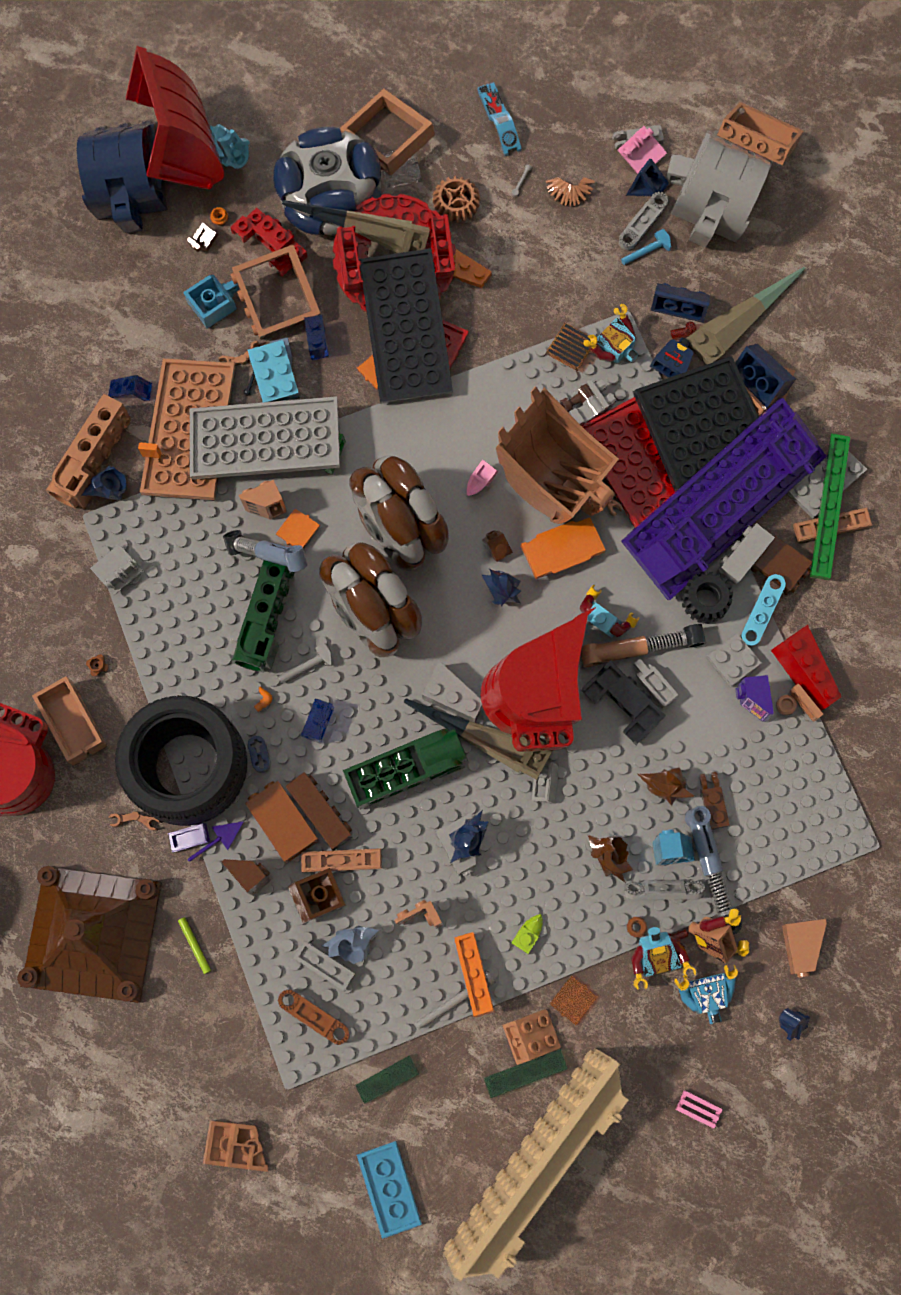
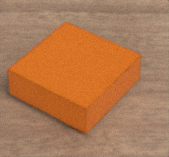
[138,442,162,458]

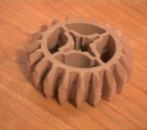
[433,176,480,223]

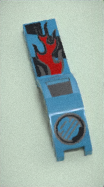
[478,82,521,156]

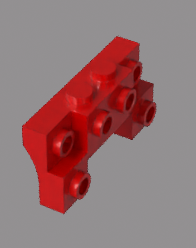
[230,208,308,277]

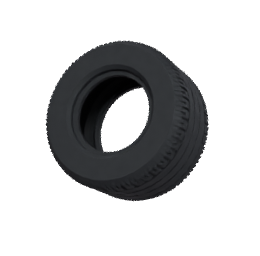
[115,695,248,826]

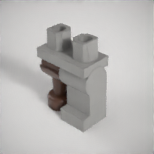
[560,379,616,425]

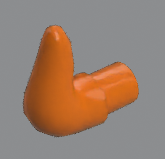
[254,687,273,712]

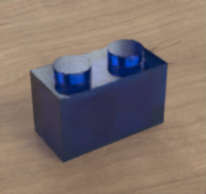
[304,315,329,360]

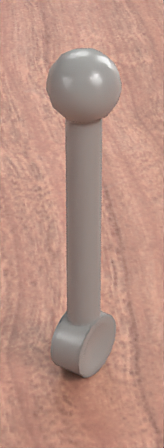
[512,164,532,197]

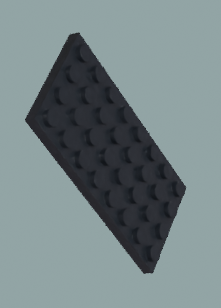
[359,248,453,404]

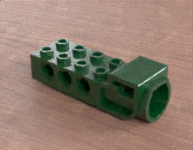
[231,560,295,672]
[343,728,468,809]

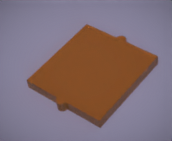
[549,976,597,1025]

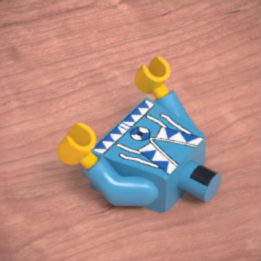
[674,965,738,1024]

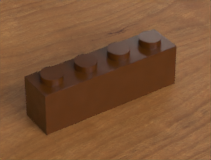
[285,772,353,851]

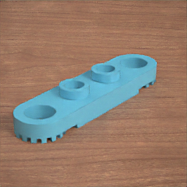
[741,574,785,646]

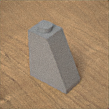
[436,813,476,877]

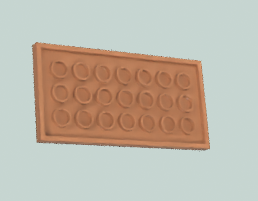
[140,358,236,500]

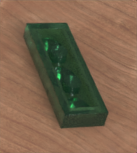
[355,1055,419,1104]

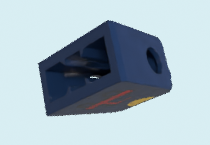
[650,338,693,378]

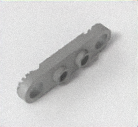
[619,192,668,250]
[624,880,705,900]

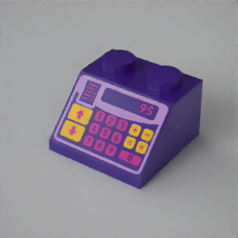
[736,675,774,722]

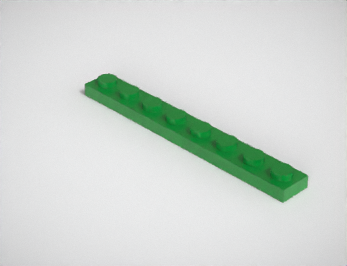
[810,434,850,580]

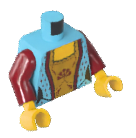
[584,304,639,363]
[580,585,640,638]
[631,927,696,990]

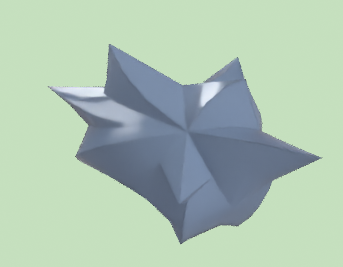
[322,926,379,964]

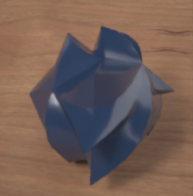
[81,465,128,501]
[482,569,521,607]
[449,809,489,863]

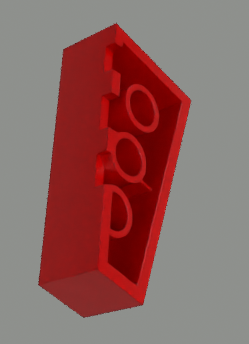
[771,624,842,711]

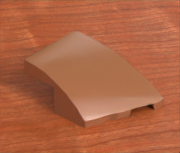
[203,1121,268,1172]

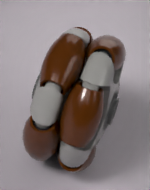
[349,455,449,571]
[319,542,422,657]

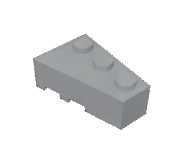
[718,523,775,584]

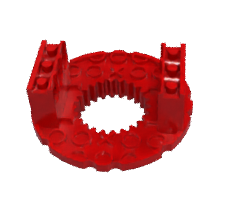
[333,194,456,313]

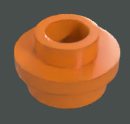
[210,207,228,225]

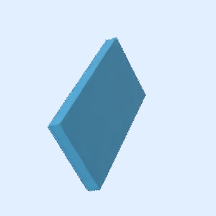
[357,1141,422,1239]

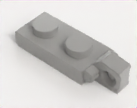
[633,659,679,709]

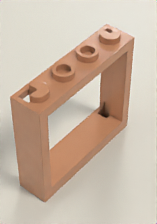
[340,89,435,176]
[717,102,804,165]
[230,245,321,339]

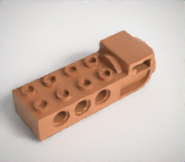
[46,394,131,509]

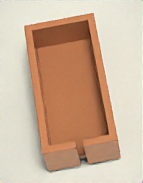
[32,676,107,765]

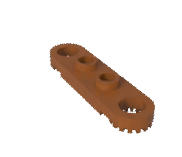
[278,990,350,1045]

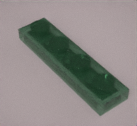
[484,1049,568,1098]

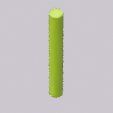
[178,917,211,975]

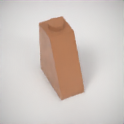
[782,919,827,977]

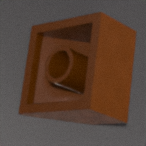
[222,859,271,896]
[288,868,345,924]

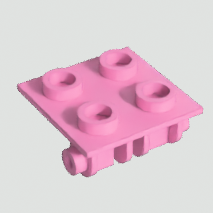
[618,126,667,174]

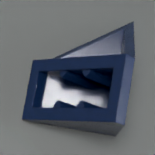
[626,158,669,196]

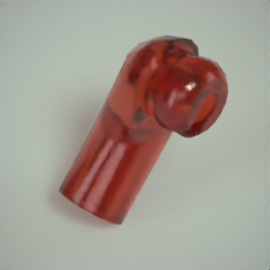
[671,322,696,339]

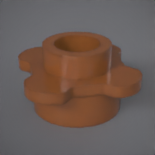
[86,654,109,677]

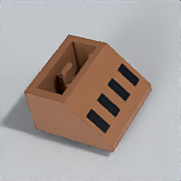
[239,480,287,519]

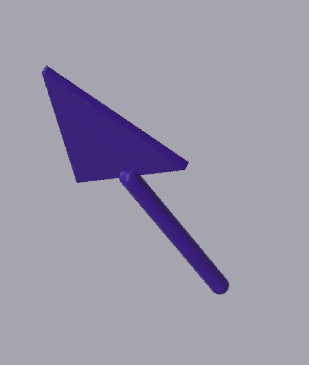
[188,821,244,862]

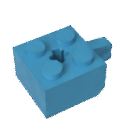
[183,275,239,329]

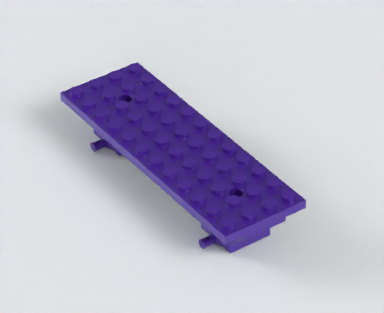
[621,398,827,600]

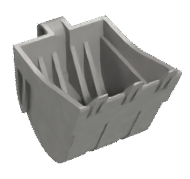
[671,130,773,247]

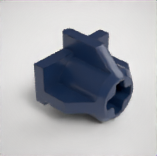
[779,1008,810,1041]

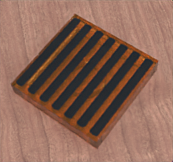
[546,323,591,371]

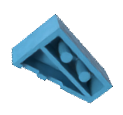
[652,830,695,866]

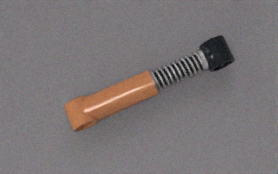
[581,624,706,667]

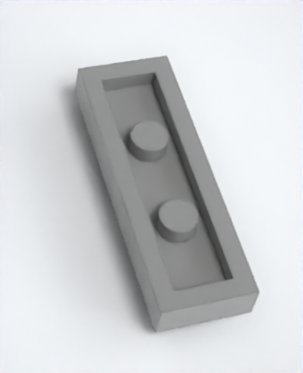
[293,941,355,991]

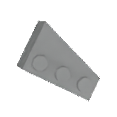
[422,660,483,723]

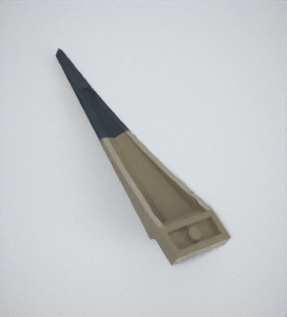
[282,200,430,253]
[404,699,553,780]

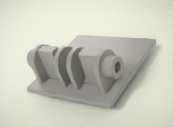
[90,544,143,595]

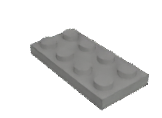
[787,451,867,519]

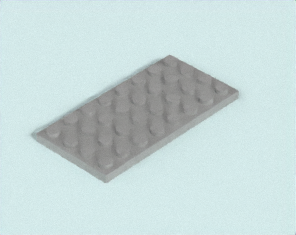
[190,396,340,480]

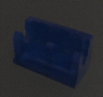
[300,699,334,744]

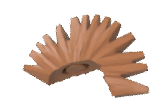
[546,177,595,207]

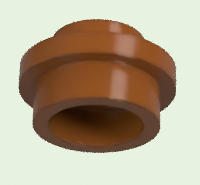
[627,917,647,937]

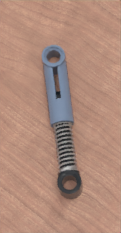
[223,530,308,572]
[685,806,742,935]

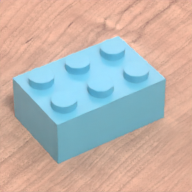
[248,340,300,402]

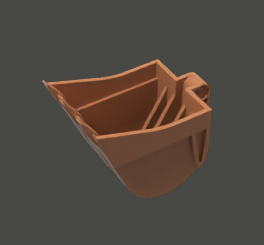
[496,386,619,524]

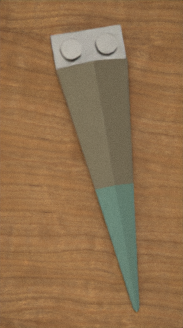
[686,267,805,365]

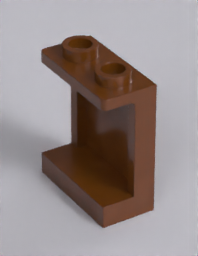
[750,535,812,596]

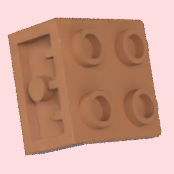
[395,900,443,929]
[502,1009,561,1065]

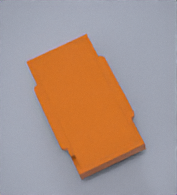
[521,517,606,579]

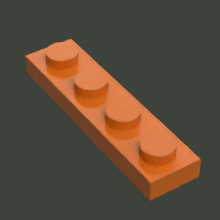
[454,932,495,1018]

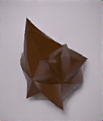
[638,767,695,806]
[588,835,633,883]

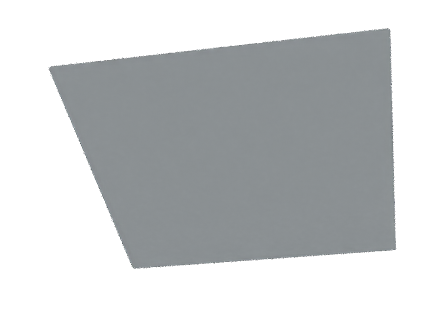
[83,311,879,1089]

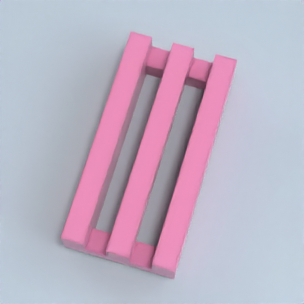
[675,1091,723,1129]

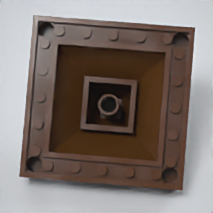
[17,866,162,1003]

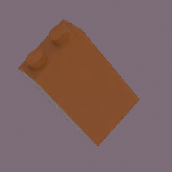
[245,781,319,864]

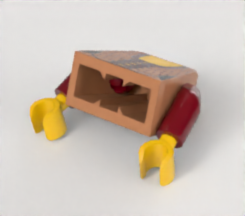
[688,909,749,964]

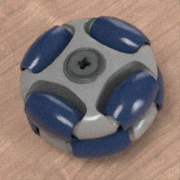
[273,126,382,236]

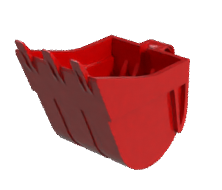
[481,607,596,752]
[0,703,55,816]

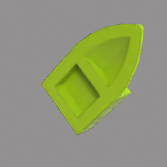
[511,914,543,954]

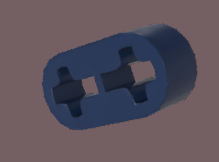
[248,736,271,773]

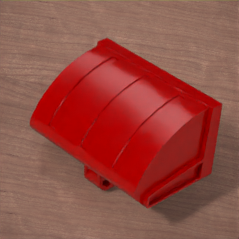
[126,46,224,189]

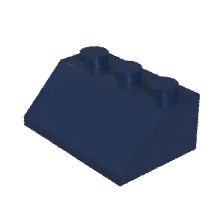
[650,283,711,323]
[735,344,796,410]

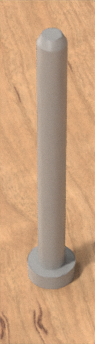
[415,971,496,1029]

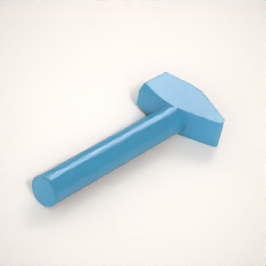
[621,229,671,265]

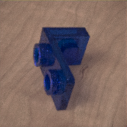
[108,375,152,401]

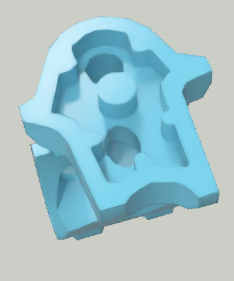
[210,124,250,169]

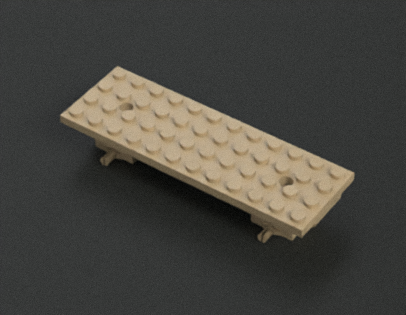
[444,1048,628,1281]

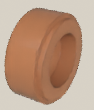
[776,695,797,715]

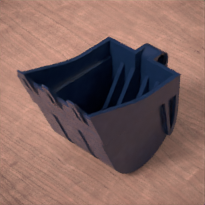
[77,120,167,233]

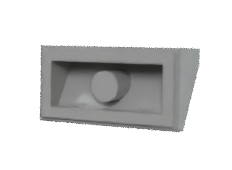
[531,762,559,804]

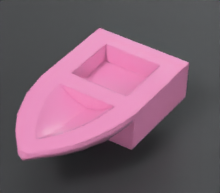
[467,460,499,496]

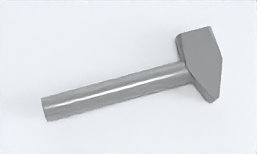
[278,643,332,683]

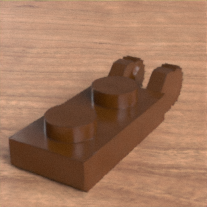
[699,772,730,829]

